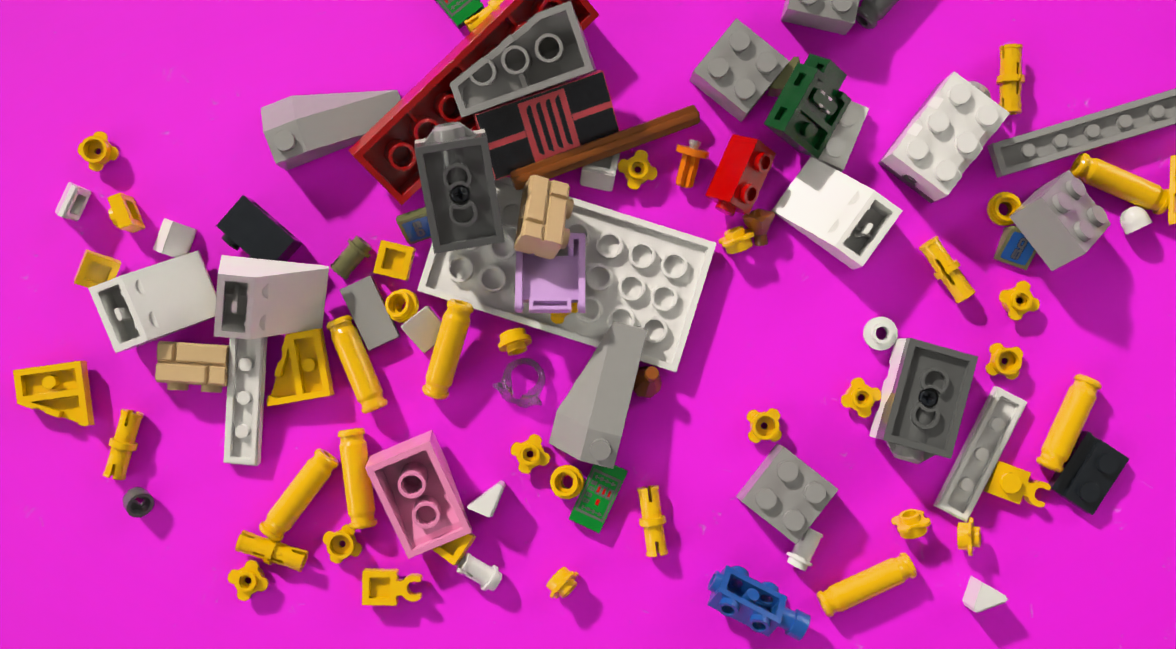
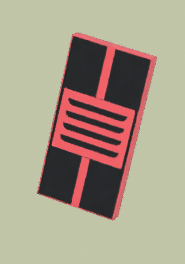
[473,70,620,180]

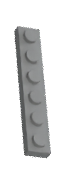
[987,88,1176,178]

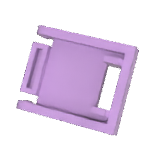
[515,233,585,313]

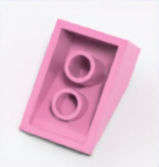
[365,430,472,559]

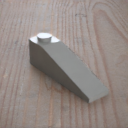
[450,1,597,118]
[261,90,401,171]
[549,321,647,469]

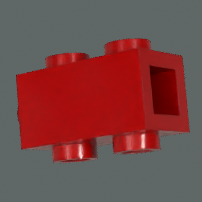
[705,134,776,216]

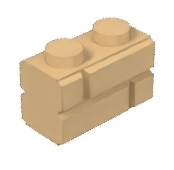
[514,175,574,259]
[155,341,229,393]

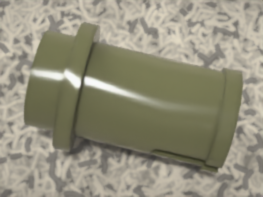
[330,235,372,280]

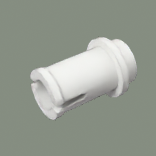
[787,528,823,571]
[456,553,502,591]

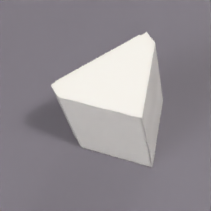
[153,218,197,258]
[962,576,1007,613]

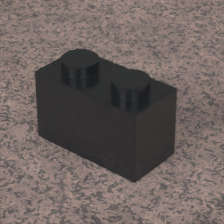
[216,195,303,262]

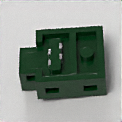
[764,54,852,159]

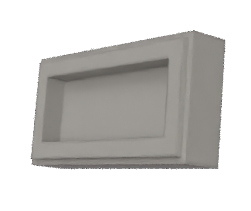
[340,275,401,351]

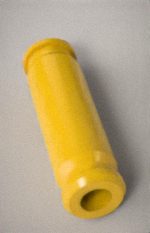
[1070,153,1169,215]
[422,299,474,400]
[326,315,388,414]
[1036,374,1102,473]
[338,428,377,529]
[259,448,339,542]
[816,552,917,617]

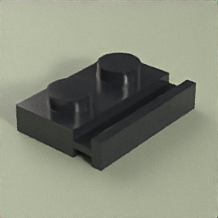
[1048,431,1129,515]

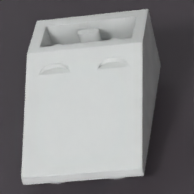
[772,157,903,270]
[88,250,216,353]
[214,255,329,340]

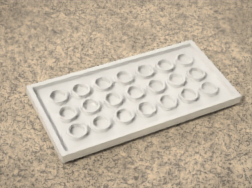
[417,177,717,372]

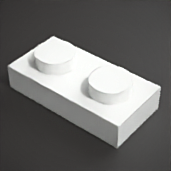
[817,101,869,172]

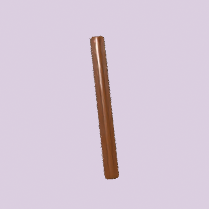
[510,105,700,190]

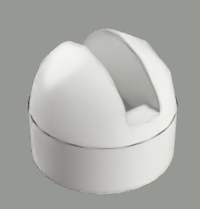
[1120,206,1152,235]

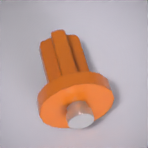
[676,139,710,188]

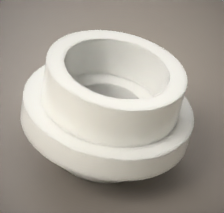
[863,317,898,350]

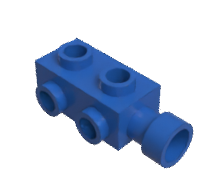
[707,565,811,641]

